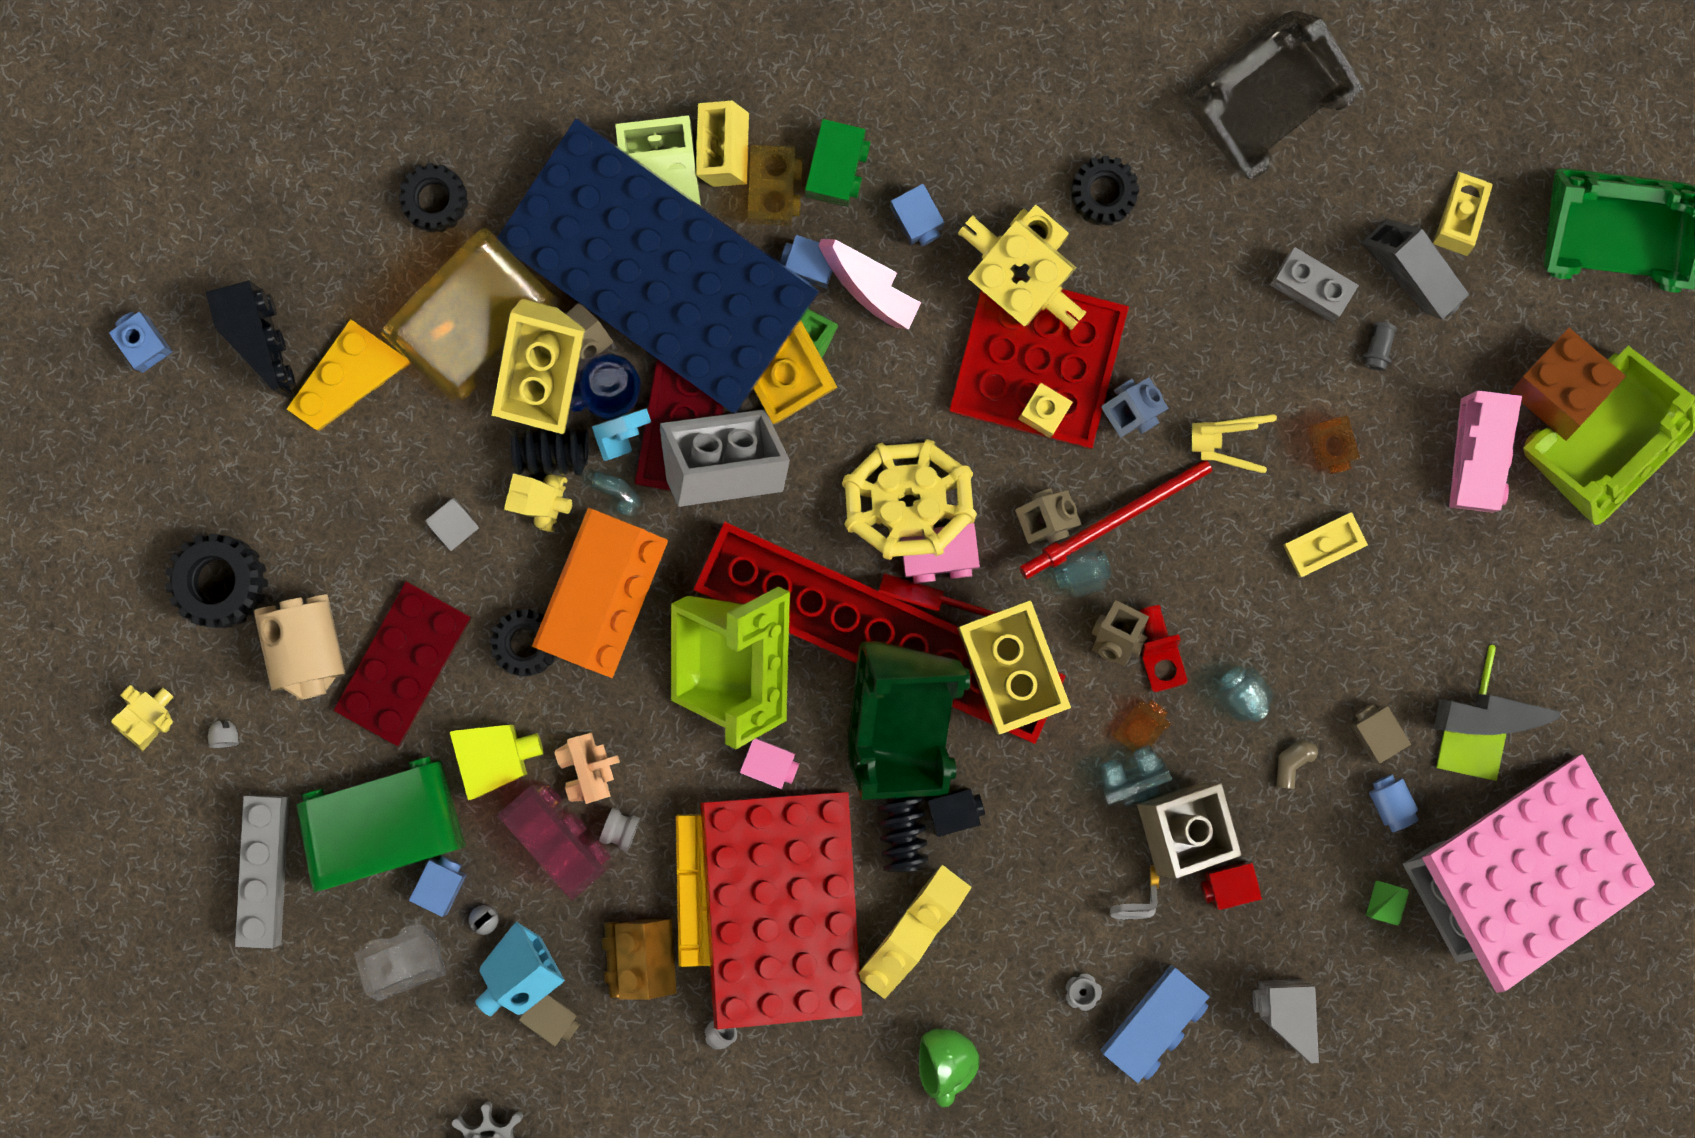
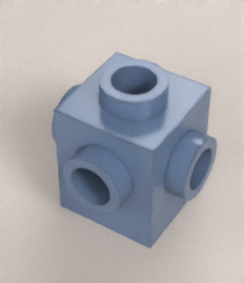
[1101,378,1169,438]

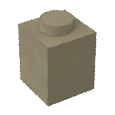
[1350,704,1411,764]
[519,992,581,1046]

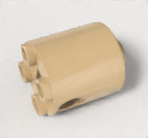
[253,594,345,700]

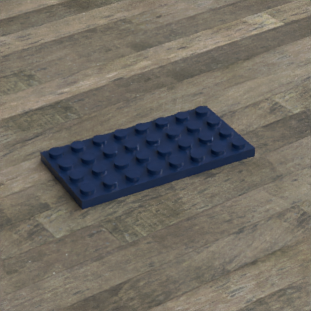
[495,118,820,414]

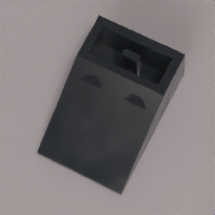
[206,280,296,398]

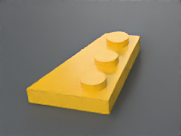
[287,319,412,431]

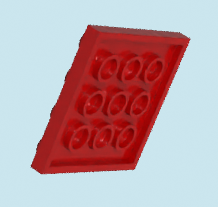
[949,277,1129,450]

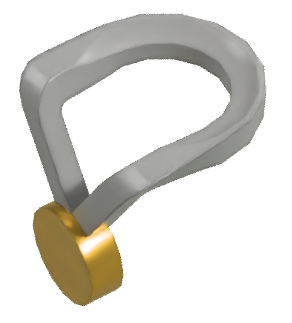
[1110,865,1159,920]

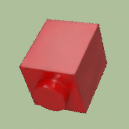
[1201,861,1262,910]

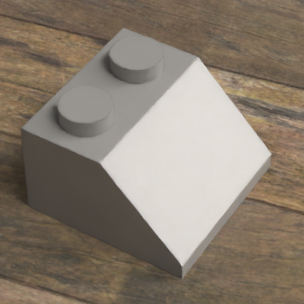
[1253,979,1319,1063]

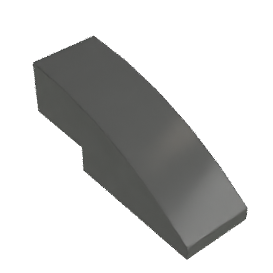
[1433,694,1561,735]

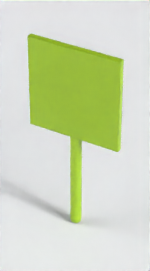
[1436,645,1506,781]

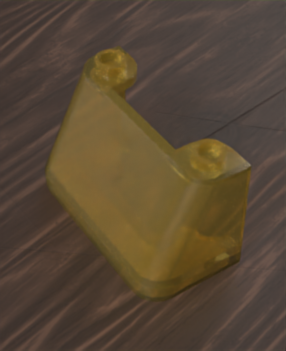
[381,228,556,402]

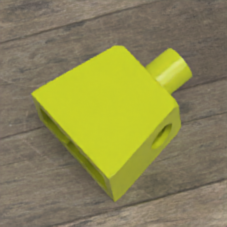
[450,725,543,800]

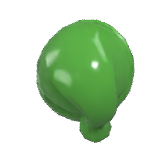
[919,1028,980,1107]

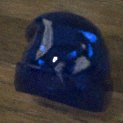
[570,353,641,419]

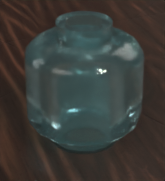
[1054,544,1112,597]
[1218,666,1274,722]

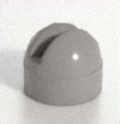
[208,720,239,748]
[469,905,499,935]
[704,1020,737,1049]

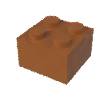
[1510,328,1626,441]

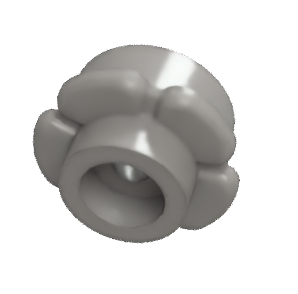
[1065,974,1102,1011]

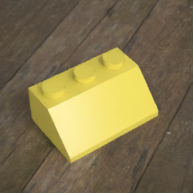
[492,299,585,434]

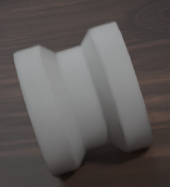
[599,807,641,852]

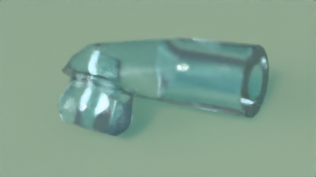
[592,471,641,517]

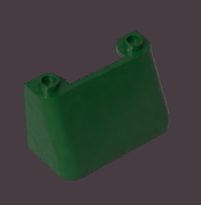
[847,641,970,800]

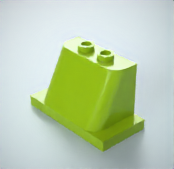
[671,587,790,749]

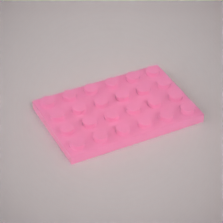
[1422,754,1655,993]

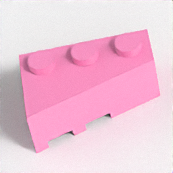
[1449,391,1522,513]

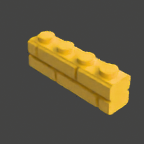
[676,814,710,967]

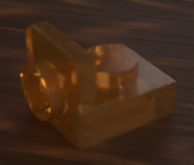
[1112,700,1171,759]

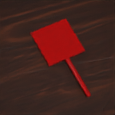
[878,573,998,617]

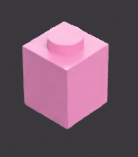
[740,738,800,789]

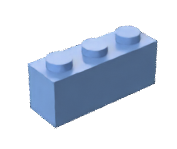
[1100,965,1210,1083]

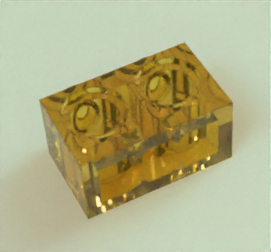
[747,145,802,226]

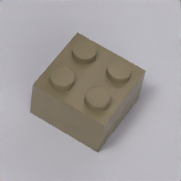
[1137,782,1241,879]

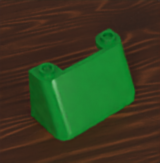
[1544,168,1695,293]
[296,756,466,893]

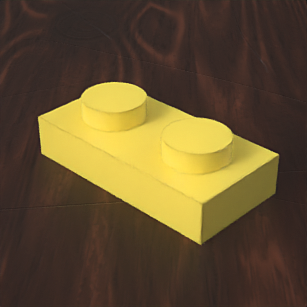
[1283,512,1368,578]

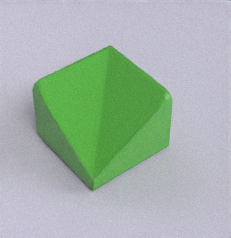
[1365,881,1409,926]

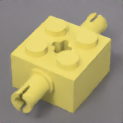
[958,215,1087,330]

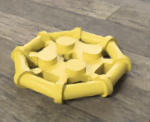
[842,439,977,560]

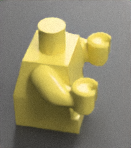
[504,474,572,532]
[111,685,173,752]

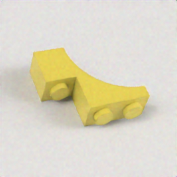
[858,865,972,999]

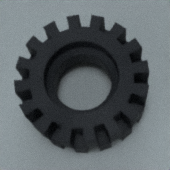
[1071,156,1139,226]
[490,609,555,676]

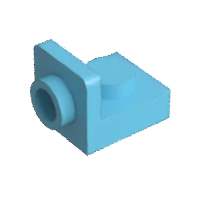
[592,408,651,461]

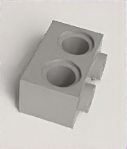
[1270,247,1359,323]

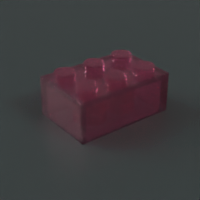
[497,783,612,901]

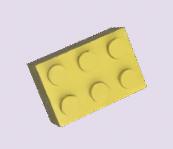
[957,600,1071,735]

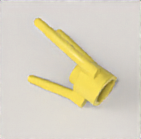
[1192,414,1277,473]

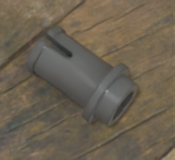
[1362,322,1397,371]

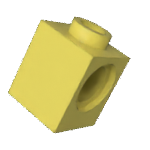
[1010,205,1069,250]
[1019,383,1073,438]

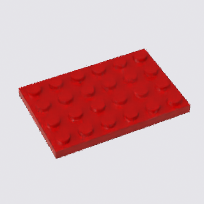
[700,792,862,1030]

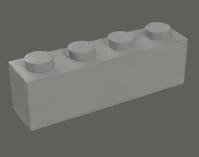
[235,795,290,949]

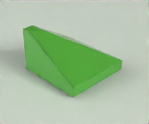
[801,309,838,358]

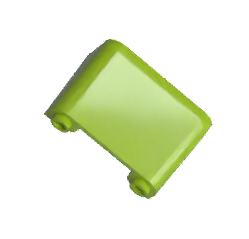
[1523,345,1695,525]

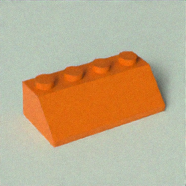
[532,508,668,678]

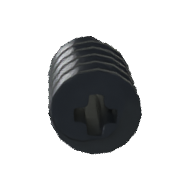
[511,427,589,476]
[877,796,929,873]

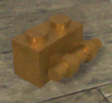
[602,919,677,1000]

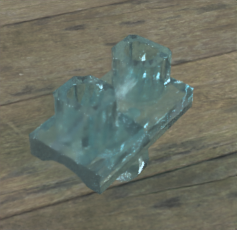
[1100,745,1172,807]

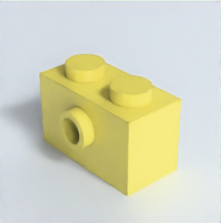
[696,100,749,187]

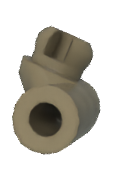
[1276,740,1318,789]

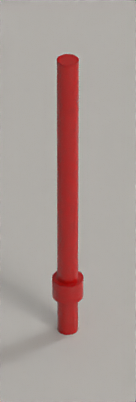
[1019,460,1212,580]

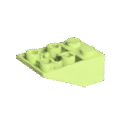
[615,116,701,206]

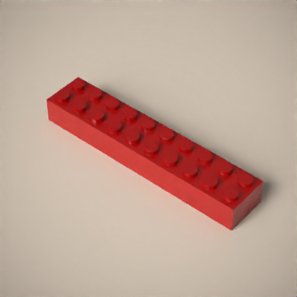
[694,521,1066,744]

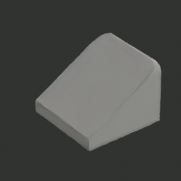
[425,498,480,551]

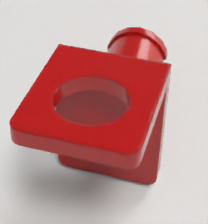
[1139,605,1188,693]

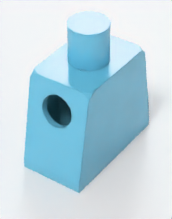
[475,922,565,1016]

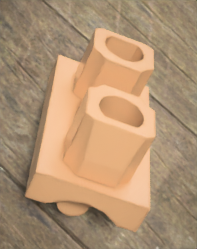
[554,732,620,804]

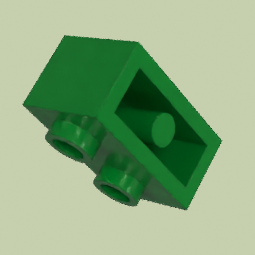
[805,119,871,207]

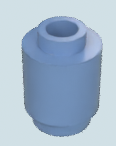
[1369,774,1419,832]

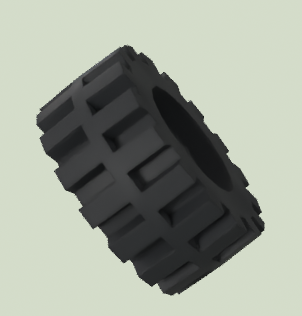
[399,163,468,233]

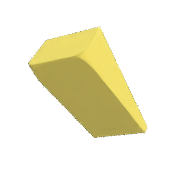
[1433,172,1493,256]

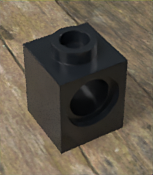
[927,788,985,837]

